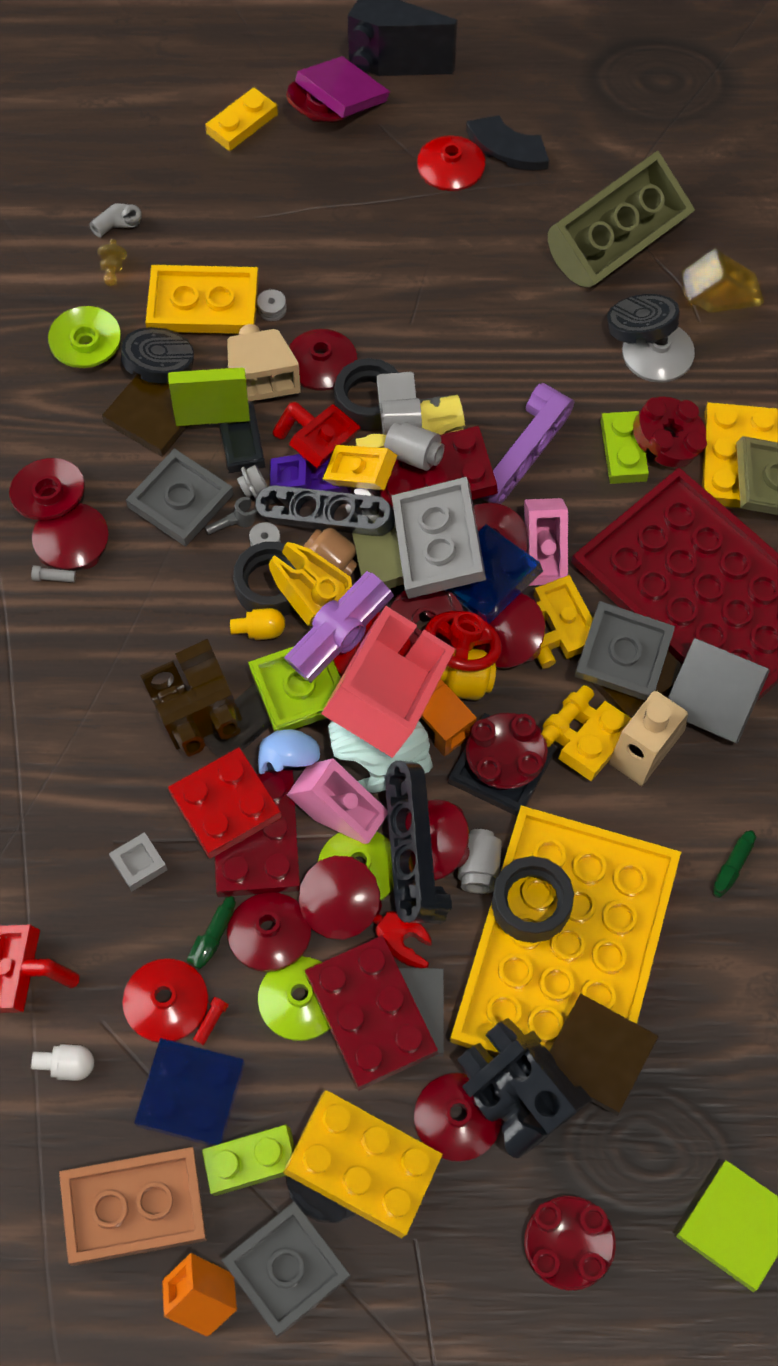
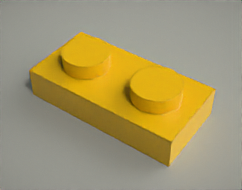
[205,87,278,151]
[323,445,398,490]

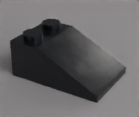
[348,0,457,76]

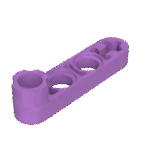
[481,383,574,504]

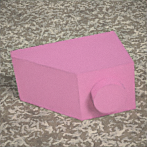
[524,498,568,586]
[287,759,388,844]

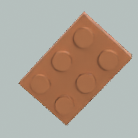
[59,1147,207,1266]

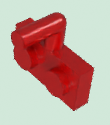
[273,402,361,468]
[0,924,80,1013]

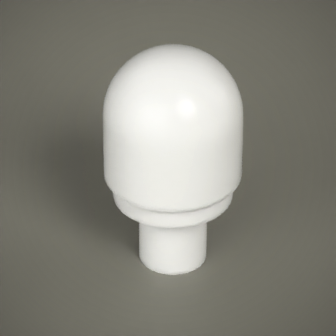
[31,1044,94,1081]

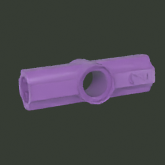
[284,571,394,683]

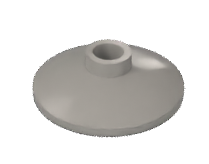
[622,327,695,383]

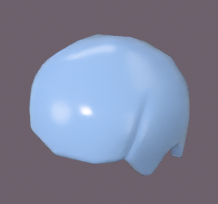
[258,729,320,774]

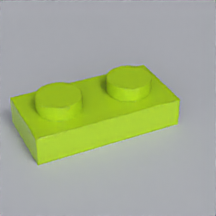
[600,411,649,484]
[202,1125,295,1196]

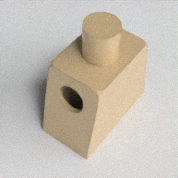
[227,324,301,402]
[609,691,688,786]

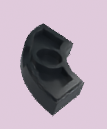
[466,115,549,170]

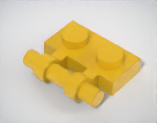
[533,575,593,669]
[540,685,632,782]

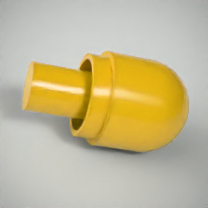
[230,608,285,640]

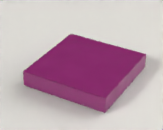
[295,56,390,118]

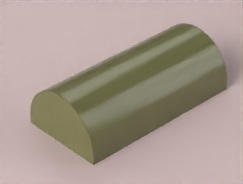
[548,150,695,287]

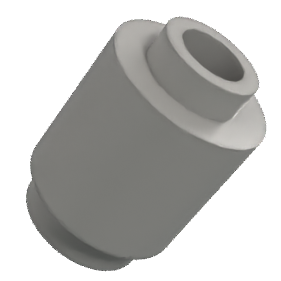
[384,422,444,471]
[458,829,502,894]

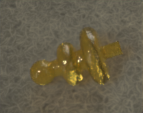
[97,239,127,286]

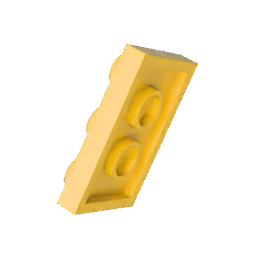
[146,265,259,334]
[702,402,778,508]
[283,1090,443,1239]

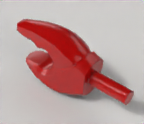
[373,911,432,968]

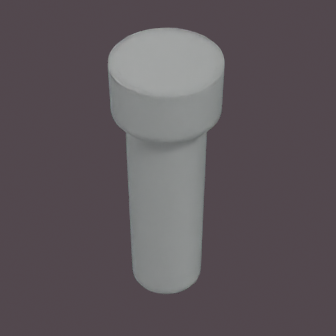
[31,565,76,583]

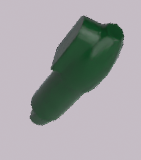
[713,830,756,898]
[187,896,236,969]

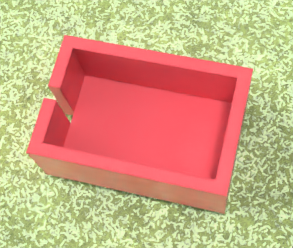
[321,606,455,758]

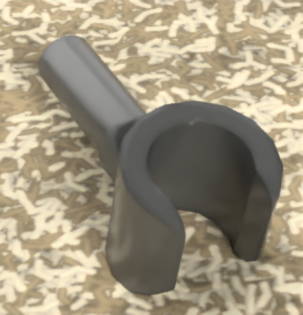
[205,497,257,535]

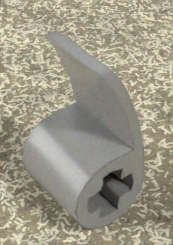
[377,372,422,435]

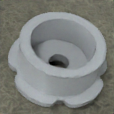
[237,465,268,498]

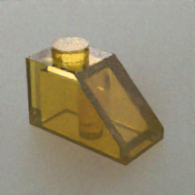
[681,248,764,313]

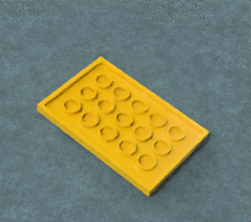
[450,805,681,1056]

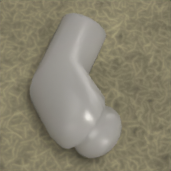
[89,204,142,237]

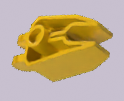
[269,542,352,626]

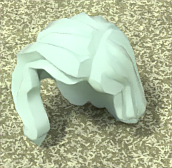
[328,721,433,793]

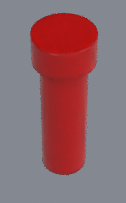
[193,997,229,1046]

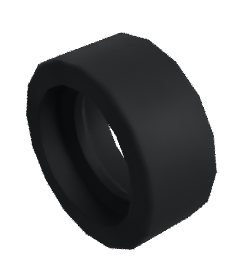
[334,358,399,431]
[233,542,296,616]
[491,856,574,943]

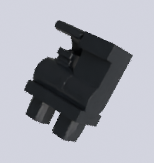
[457,1018,592,1159]

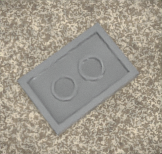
[391,477,486,598]

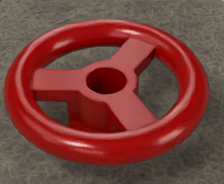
[425,611,502,672]

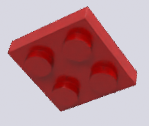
[168,747,282,859]

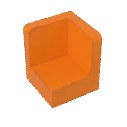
[421,683,477,757]
[162,1253,237,1336]

